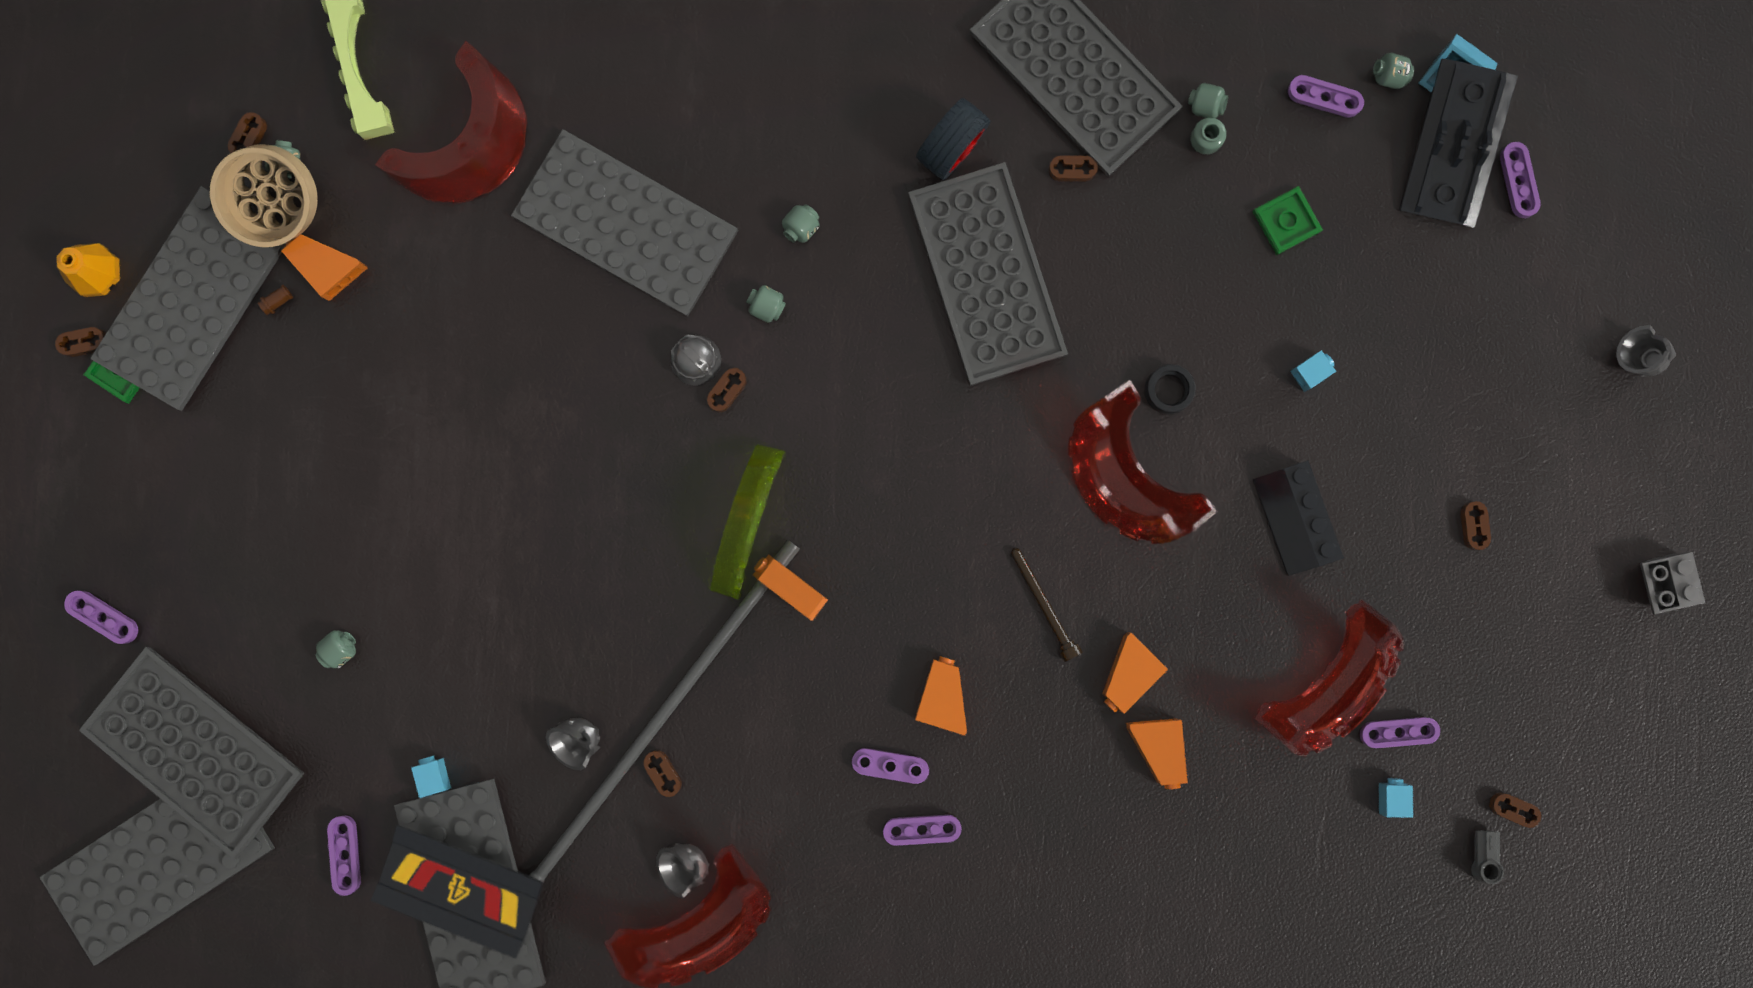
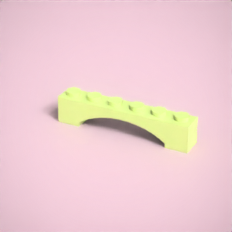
[321,0,394,140]

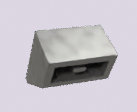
[1640,552,1705,614]

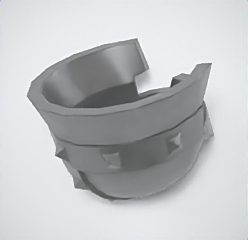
[1616,325,1676,378]
[670,335,722,386]
[546,718,600,770]
[656,844,709,898]

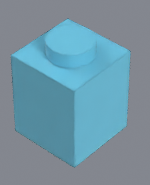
[1290,350,1336,392]
[412,756,451,798]
[1379,778,1413,817]

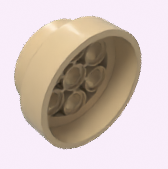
[210,145,318,247]

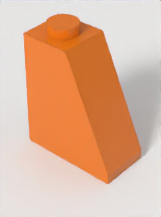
[281,234,367,301]
[753,554,828,621]
[1102,632,1168,714]
[915,656,967,735]
[1126,718,1187,789]

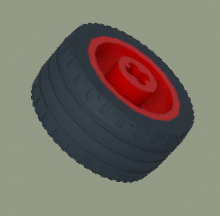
[916,98,991,180]

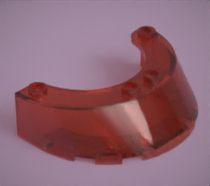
[375,41,527,203]
[1068,380,1217,544]
[1254,599,1404,756]
[605,843,771,988]

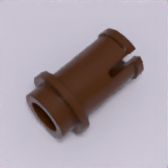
[257,285,293,315]

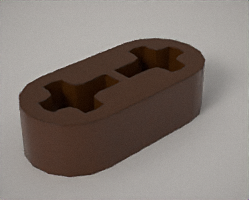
[228,112,267,153]
[1048,156,1098,181]
[55,327,106,357]
[707,368,746,412]
[1461,501,1491,550]
[644,750,682,797]
[1489,793,1541,828]

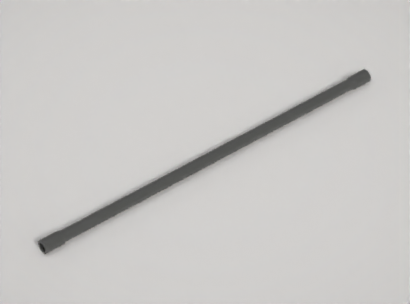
[529,540,800,882]

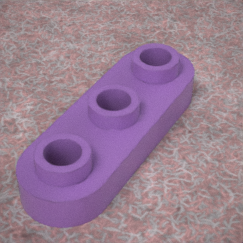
[1288,75,1364,117]
[1500,142,1540,218]
[64,591,138,644]
[1360,717,1440,748]
[852,748,929,784]
[327,815,361,896]
[883,815,961,846]

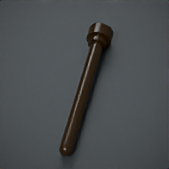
[1011,548,1083,662]

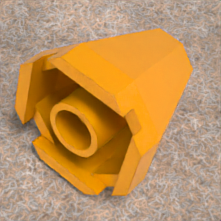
[57,243,120,297]

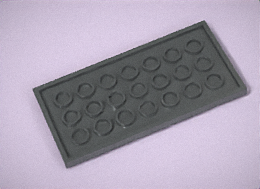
[969,0,1183,177]
[511,129,739,317]
[908,162,1068,386]
[90,186,287,411]
[79,647,304,859]
[394,779,546,988]
[39,799,275,966]

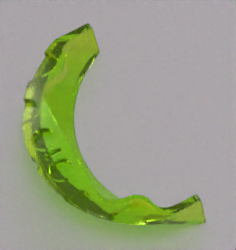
[711,445,786,600]

